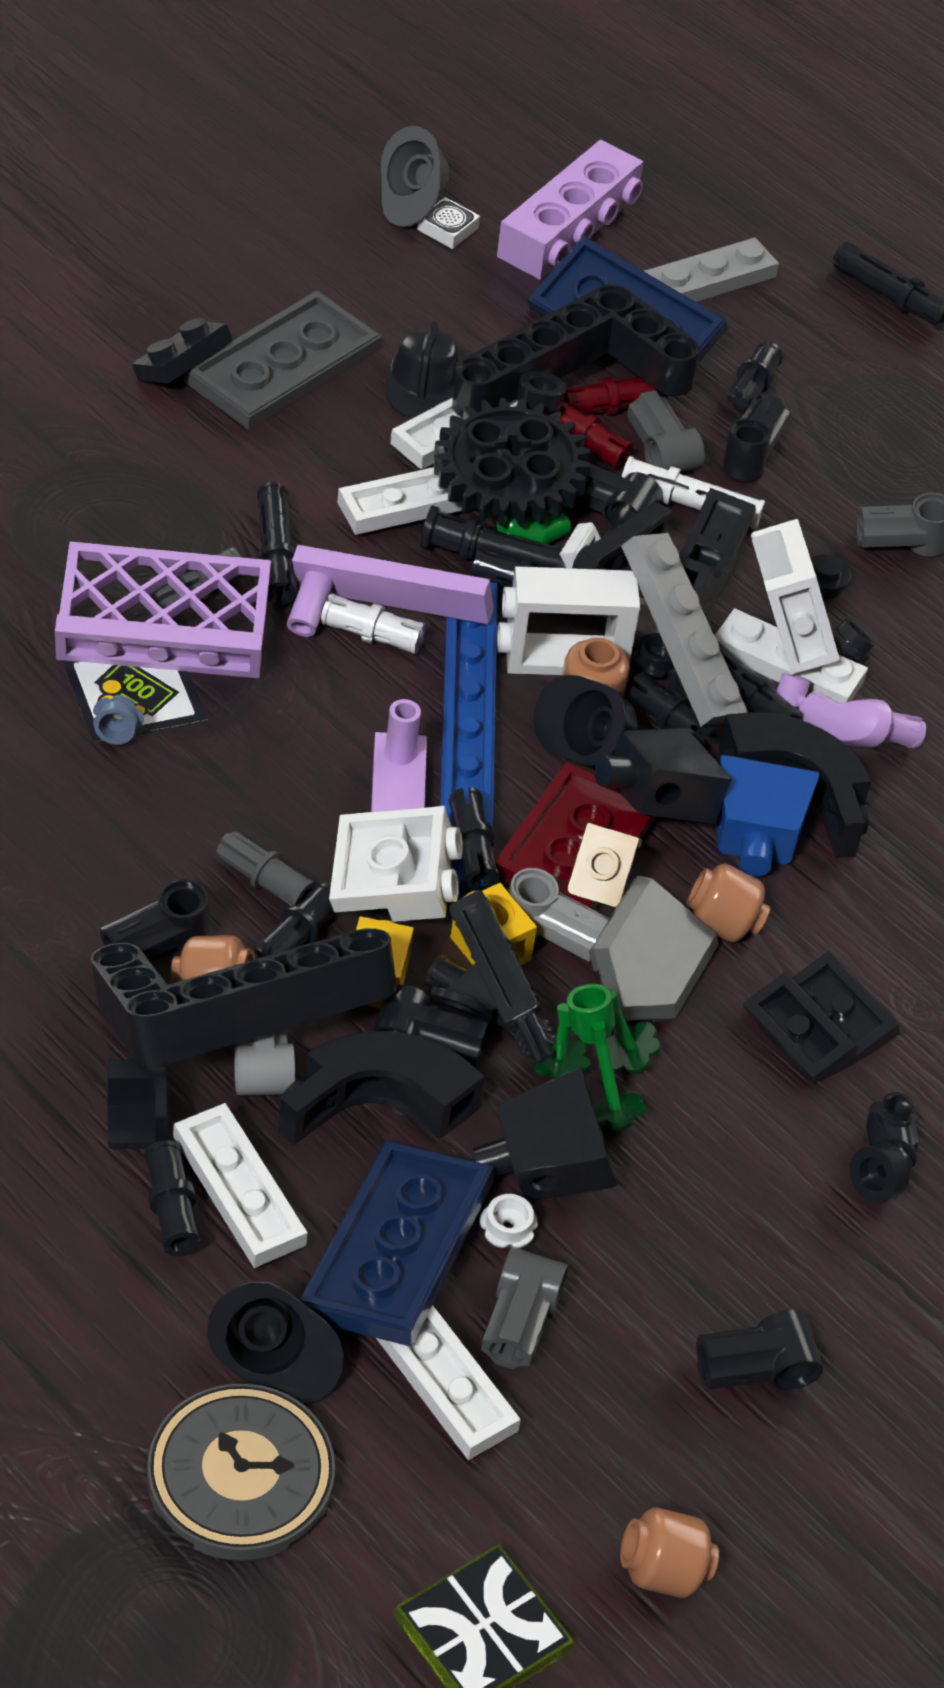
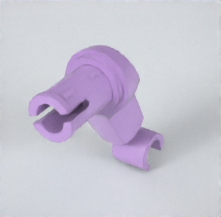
[776,673,926,749]

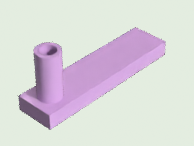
[287,545,494,637]
[371,699,427,812]

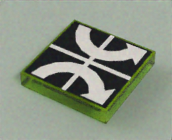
[394,1544,574,1688]

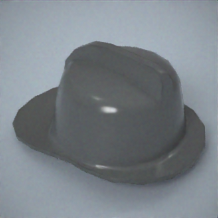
[381,125,449,227]

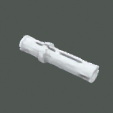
[622,456,765,530]

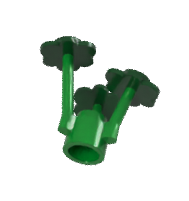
[528,984,662,1131]

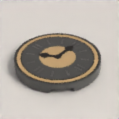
[147,1383,335,1561]

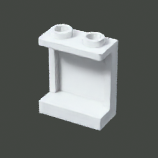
[751,519,840,675]

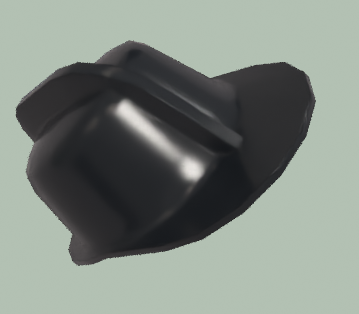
[386,321,462,419]
[533,674,638,766]
[207,1282,344,1405]

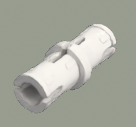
[321,593,426,655]

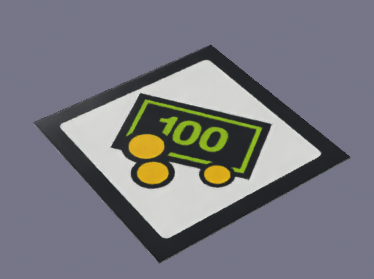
[62,660,208,742]

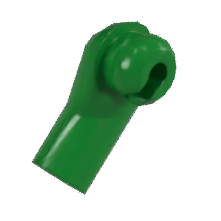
[497,512,571,545]

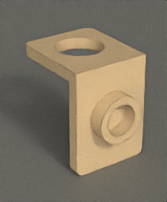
[568,823,642,907]

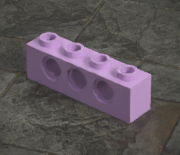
[497,139,644,280]

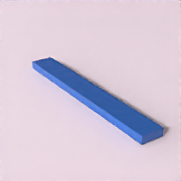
[440,582,497,896]

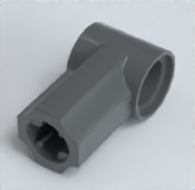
[627,390,705,473]
[856,492,944,557]
[481,1247,569,1369]

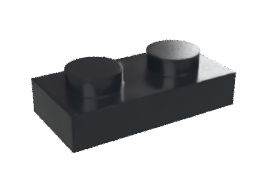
[132,318,233,383]

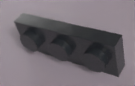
[572,502,672,571]

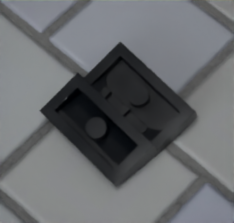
[743,951,900,1083]

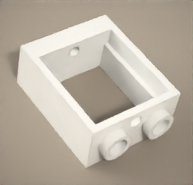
[497,566,640,675]

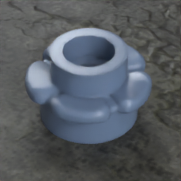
[93,695,144,745]

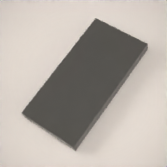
[183,290,382,430]

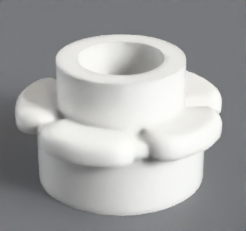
[480,1194,538,1249]

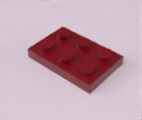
[495,762,657,910]

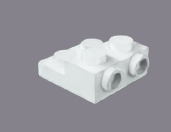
[329,806,463,922]

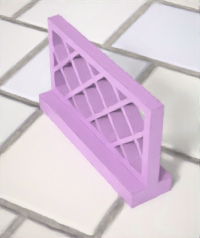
[55,542,271,679]

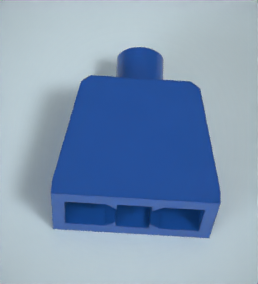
[715,755,819,876]

